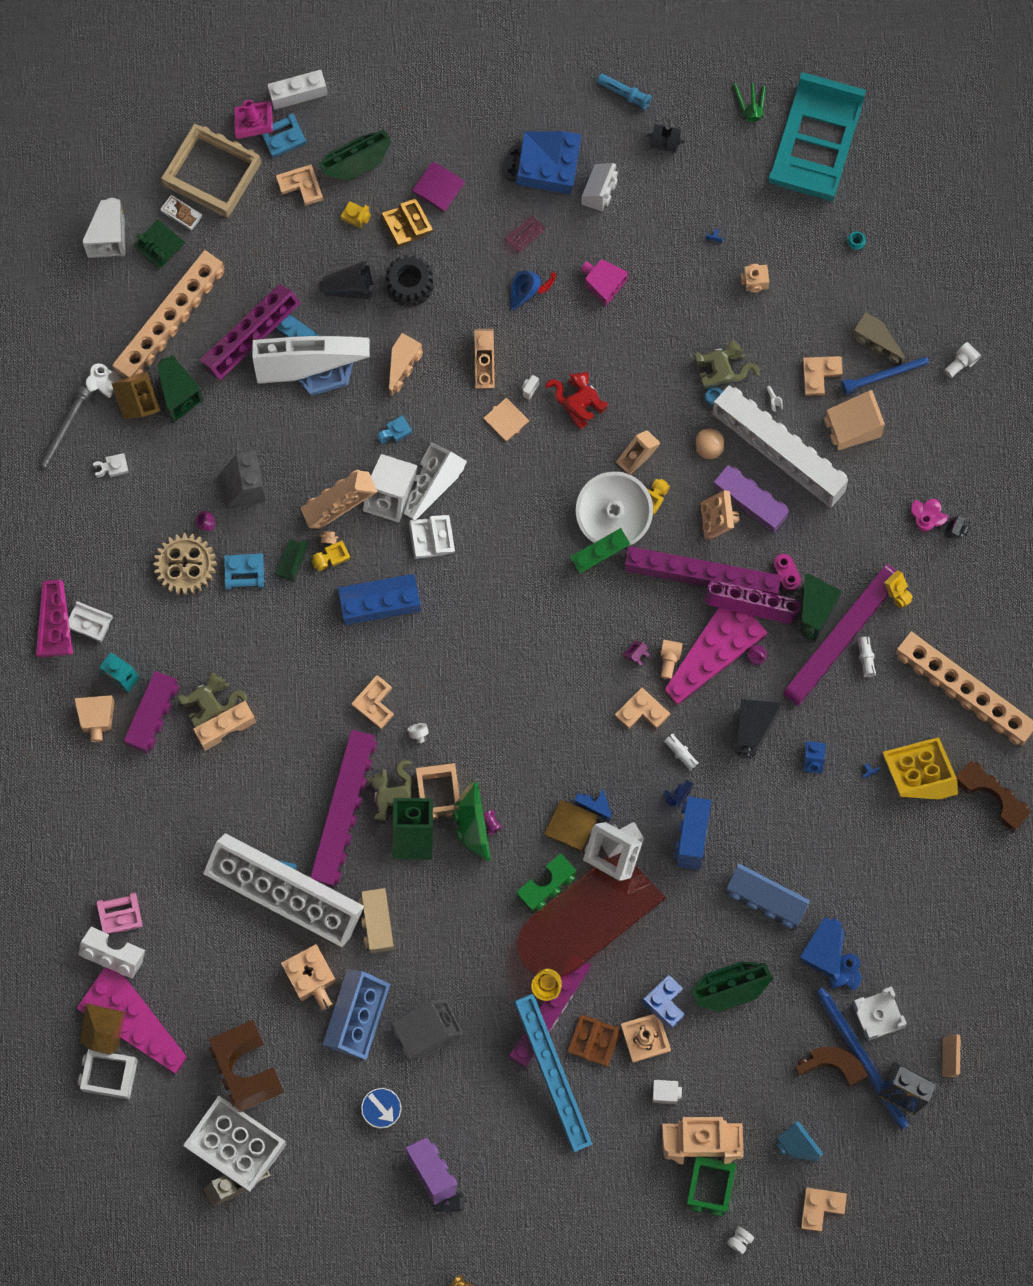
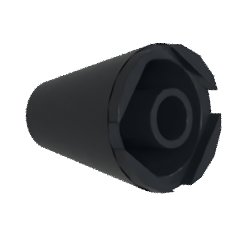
[319,261,373,299]

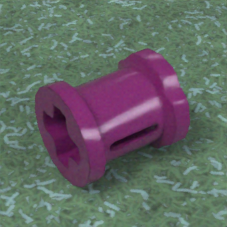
[483,810,503,836]

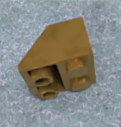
[111,371,160,419]

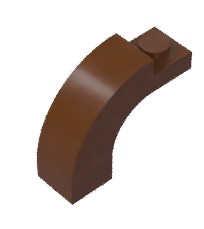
[795,1047,868,1088]

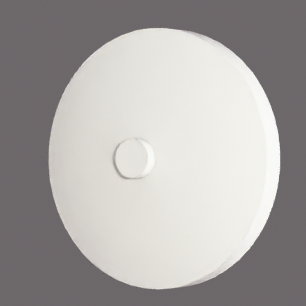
[576,472,653,547]

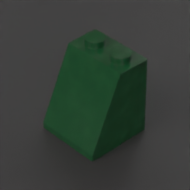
[157,354,204,423]
[799,573,841,641]
[392,798,433,860]

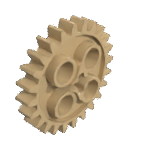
[153,533,217,596]

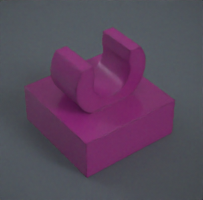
[623,641,649,665]

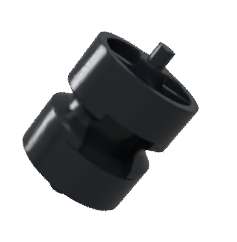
[647,124,684,153]

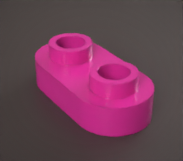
[774,554,801,592]

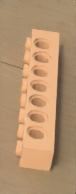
[112,250,224,379]
[896,631,1033,747]

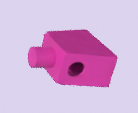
[581,260,628,306]

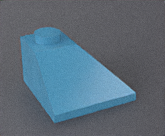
[776,1121,823,1161]

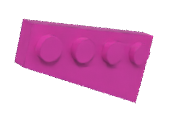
[36,580,73,658]

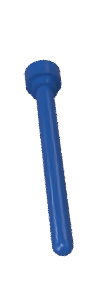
[841,357,929,395]

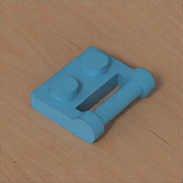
[261,113,307,158]
[224,553,265,589]

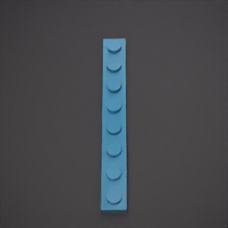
[513,994,592,1152]

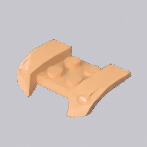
[662,1117,744,1164]

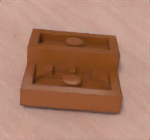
[567,1015,621,1067]

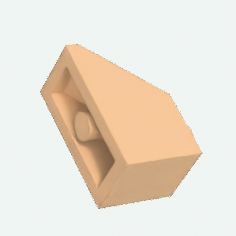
[616,430,660,475]

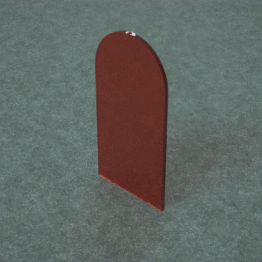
[518,853,666,977]

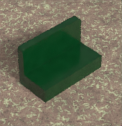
[276,539,308,582]

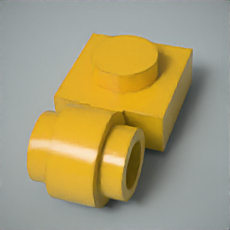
[647,479,670,516]
[311,540,350,571]
[884,570,913,608]

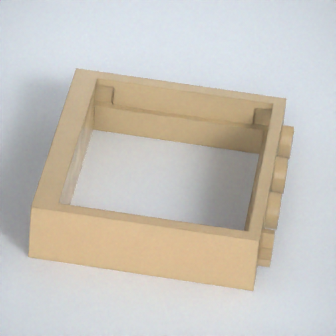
[161,124,261,218]

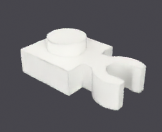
[93,453,129,478]

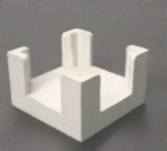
[853,987,907,1042]

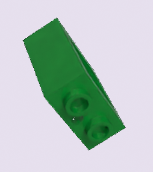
[687,1157,736,1216]

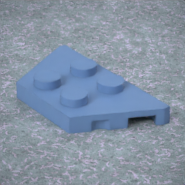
[298,363,353,396]

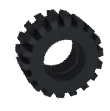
[385,255,433,307]

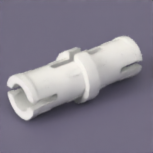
[857,637,876,677]
[664,734,699,771]

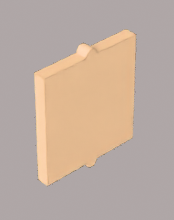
[483,398,529,442]

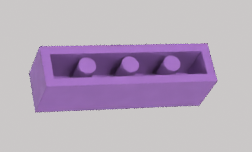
[713,465,789,534]

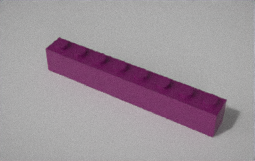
[625,546,781,595]
[311,730,377,889]

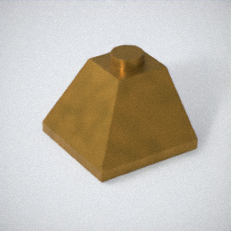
[80,1003,125,1055]

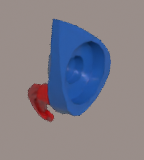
[511,270,556,311]

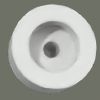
[408,723,429,743]

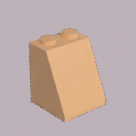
[824,390,885,450]

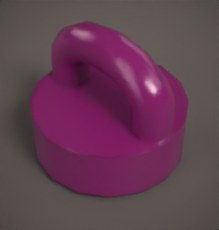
[196,511,215,531]
[747,645,767,665]

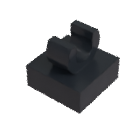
[944,515,969,539]

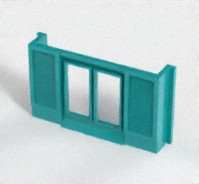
[769,72,866,202]

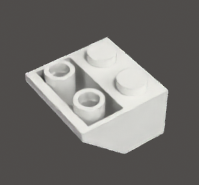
[581,163,618,212]

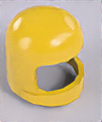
[531,969,562,1001]

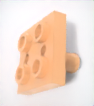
[701,491,739,540]
[621,1014,671,1063]

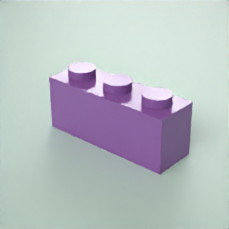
[406,1137,457,1205]

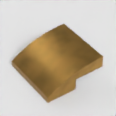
[380,199,433,248]
[544,800,599,852]

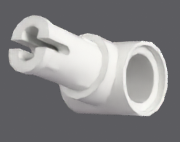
[944,342,981,378]

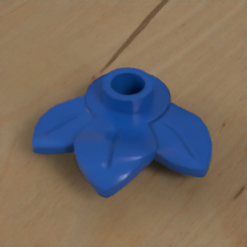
[830,953,862,991]

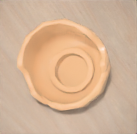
[696,428,724,459]

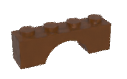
[956,760,1031,833]

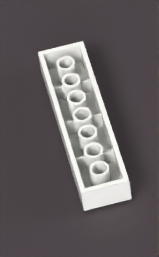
[713,385,848,508]
[203,833,364,947]

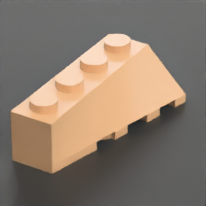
[301,470,377,529]

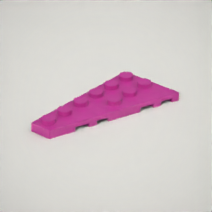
[77,967,187,1074]

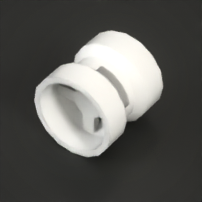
[727,1226,754,1255]

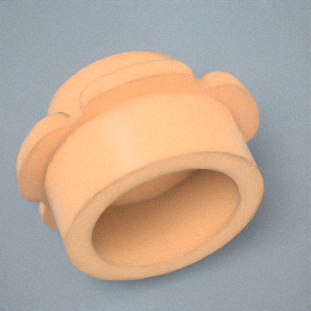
[320,531,339,544]

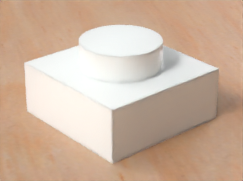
[522,375,539,400]

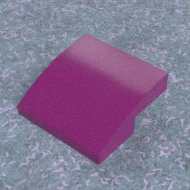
[411,161,465,212]

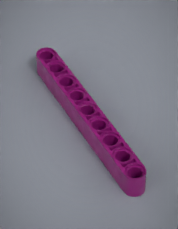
[783,564,897,706]

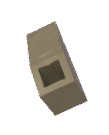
[853,312,905,365]
[204,1170,271,1207]

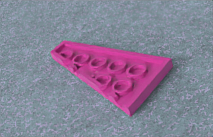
[665,608,768,705]

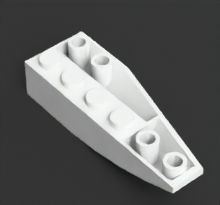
[253,336,370,384]

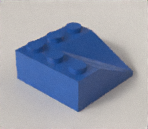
[515,131,581,194]
[674,796,711,870]

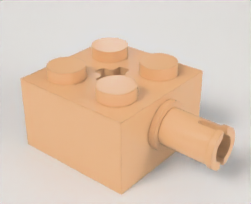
[281,944,336,1011]

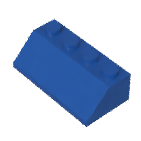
[338,574,421,625]

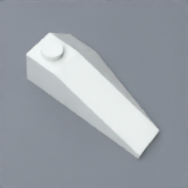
[403,442,467,520]

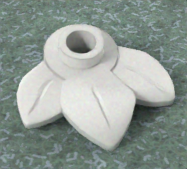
[86,363,122,398]

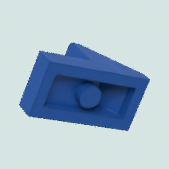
[574,789,611,822]

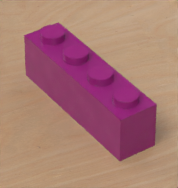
[124,671,179,754]

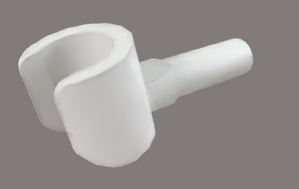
[766,386,783,412]

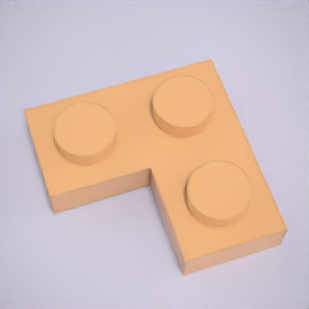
[276,164,323,206]
[803,356,843,396]
[352,675,394,730]
[615,688,670,729]
[801,1188,847,1232]

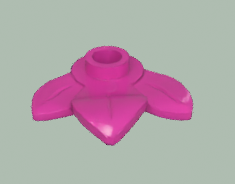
[911,499,948,532]

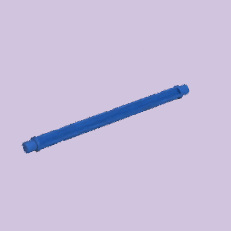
[816,987,909,1130]

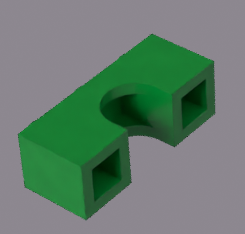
[571,528,630,573]
[516,853,577,913]

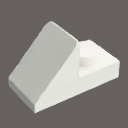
[601,822,644,858]

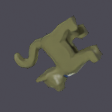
[695,340,760,389]
[178,673,247,728]
[368,760,412,822]

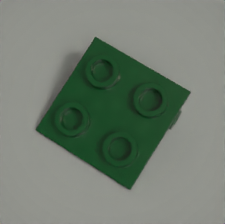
[132,219,185,269]

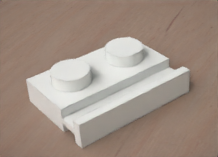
[68,601,113,642]

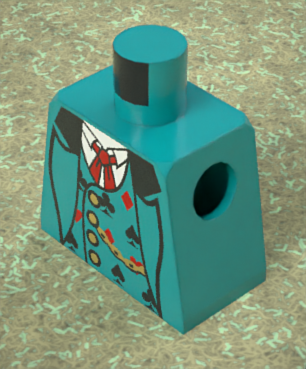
[99,653,140,693]

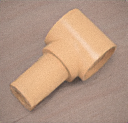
[661,640,683,680]

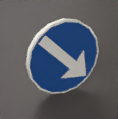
[361,1088,402,1129]

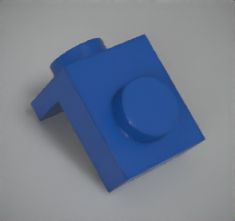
[803,741,826,773]

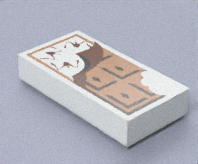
[160,195,202,231]

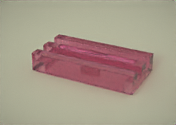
[505,215,545,254]

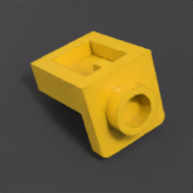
[341,201,371,229]

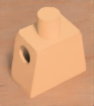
[75,695,114,742]

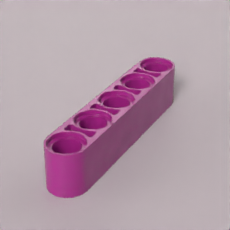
[704,581,801,624]

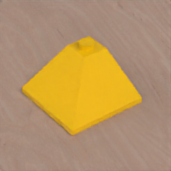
[883,737,958,799]

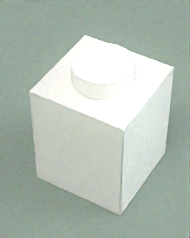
[653,1080,682,1104]

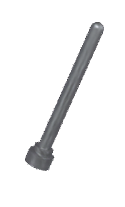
[40,385,93,469]

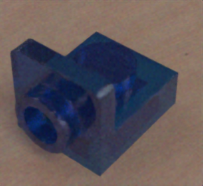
[663,780,693,808]

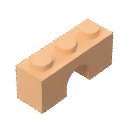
[194,701,256,751]

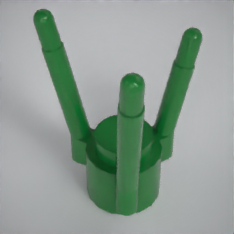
[733,83,766,122]

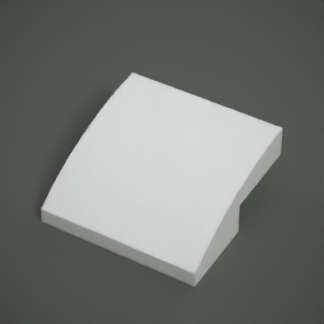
[408,515,455,559]

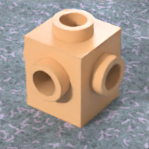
[741,264,769,293]

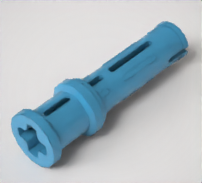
[597,73,652,111]

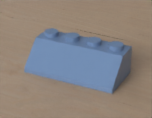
[726,864,810,929]
[323,969,390,1060]

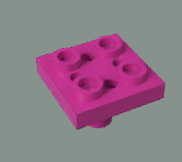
[234,100,273,139]

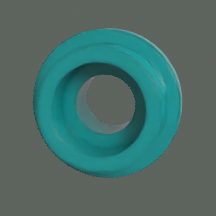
[847,231,866,250]

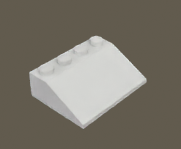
[183,1096,286,1192]

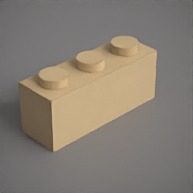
[359,888,394,953]

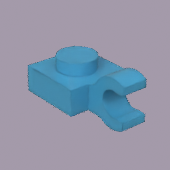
[377,415,412,444]

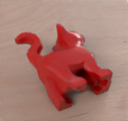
[545,372,609,430]

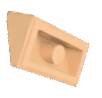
[942,1034,960,1078]

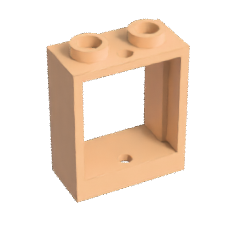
[416,763,460,820]

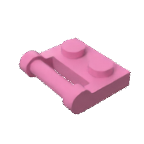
[97,892,143,935]

